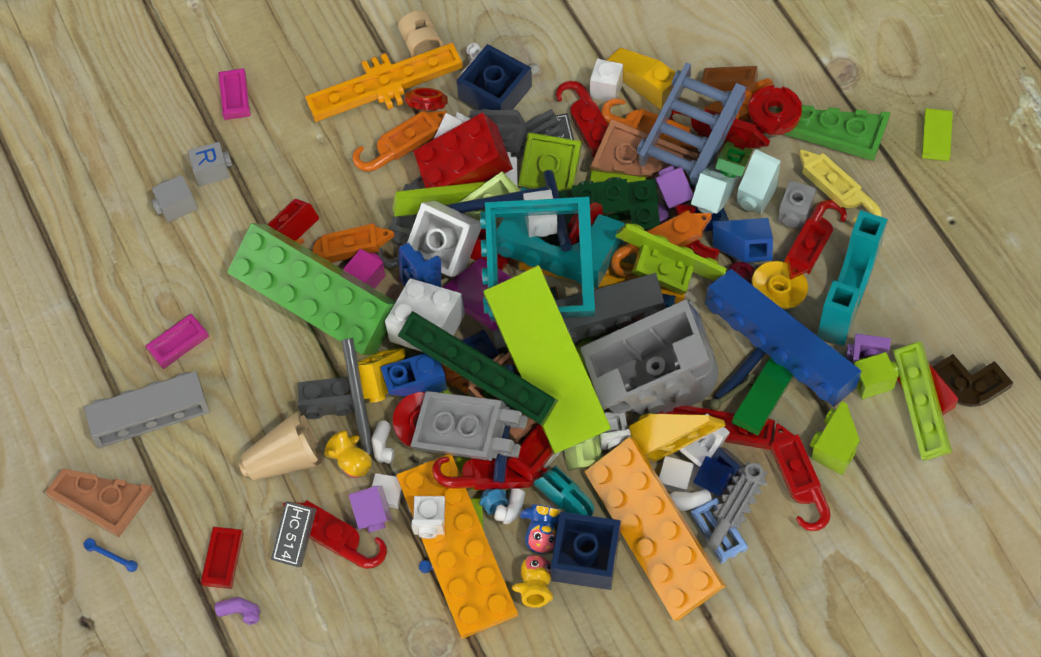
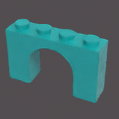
[496,187,625,289]
[817,210,888,346]

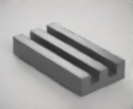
[514,109,564,159]

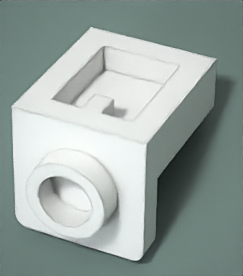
[412,496,445,539]

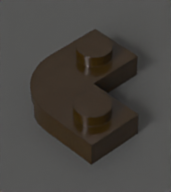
[932,354,1013,407]

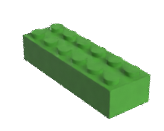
[227,223,396,355]

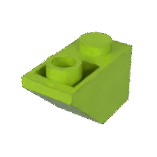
[810,401,860,476]

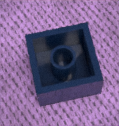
[456,44,532,110]
[551,512,621,590]

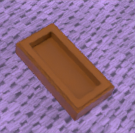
[701,66,758,91]

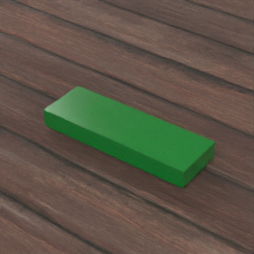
[732,357,794,436]

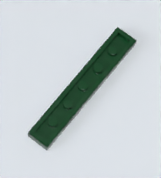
[398,311,558,426]

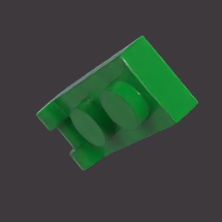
[715,141,753,178]

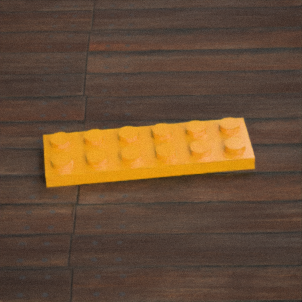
[584,437,726,621]
[396,455,518,639]

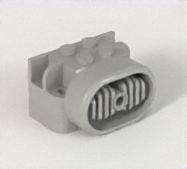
[580,299,718,416]

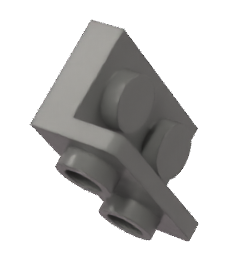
[469,109,527,153]
[298,376,355,419]

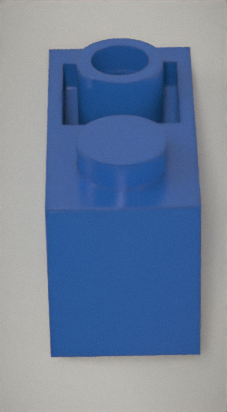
[712,218,773,262]
[381,353,447,396]

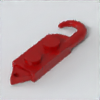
[556,81,608,158]
[669,109,770,149]
[784,200,847,280]
[770,423,831,531]
[432,457,547,490]
[283,500,387,569]

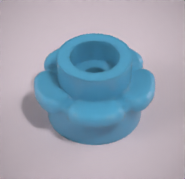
[479,489,508,515]

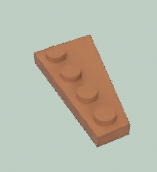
[590,119,700,183]

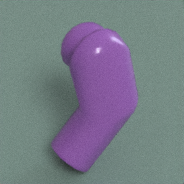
[215,597,261,625]

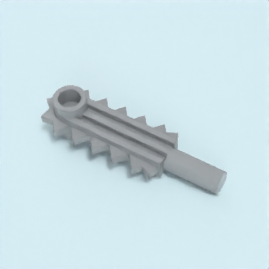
[707,461,768,550]

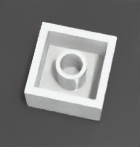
[407,201,481,277]
[385,278,465,351]

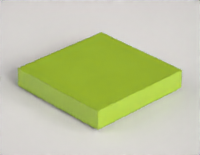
[518,132,582,191]

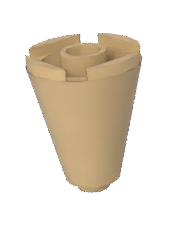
[238,411,324,481]

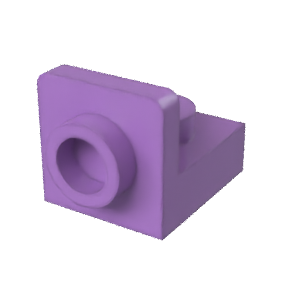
[846,334,891,364]

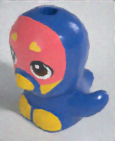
[520,504,560,554]

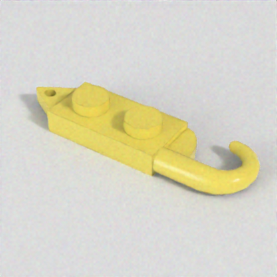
[799,150,882,223]

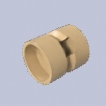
[398,10,443,57]

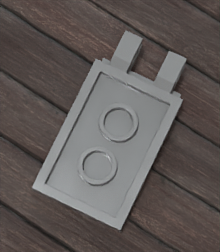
[411,391,528,461]

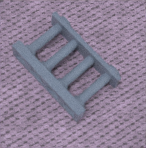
[637,62,746,189]

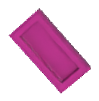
[218,68,251,120]
[145,314,209,369]

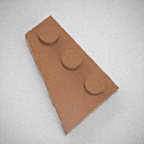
[46,469,154,538]

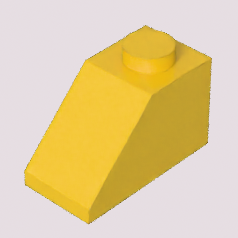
[358,348,406,403]

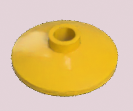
[752,261,808,309]

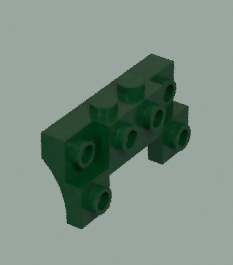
[549,177,660,245]

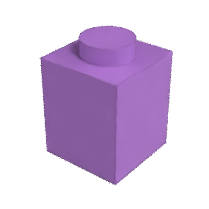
[655,166,693,211]
[349,486,392,533]

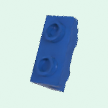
[399,242,441,287]

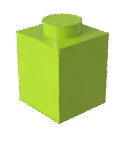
[853,352,899,400]

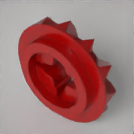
[405,88,448,111]

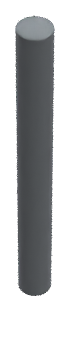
[342,338,373,454]

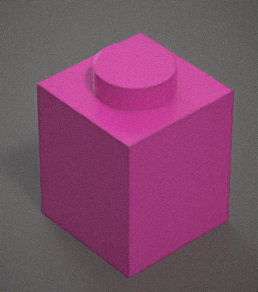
[343,249,386,289]

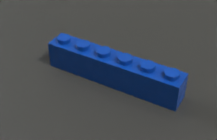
[705,269,862,407]

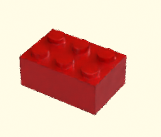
[413,112,513,188]

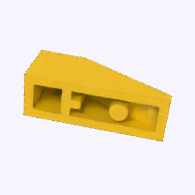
[606,47,676,110]
[628,413,725,463]

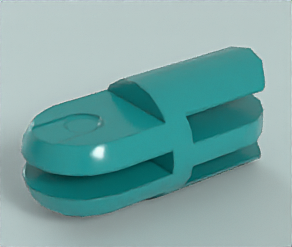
[534,465,594,516]

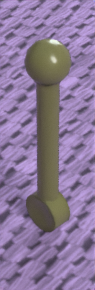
[710,374,758,410]

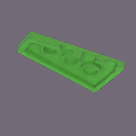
[775,105,891,161]

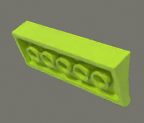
[483,265,611,454]

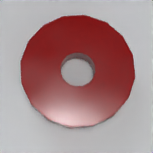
[748,85,802,135]

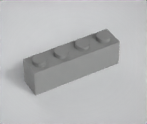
[84,371,210,449]

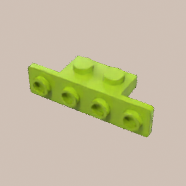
[615,224,727,295]

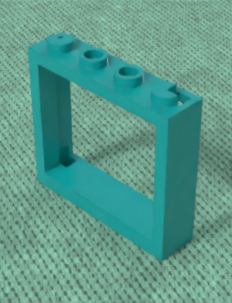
[480,197,595,322]

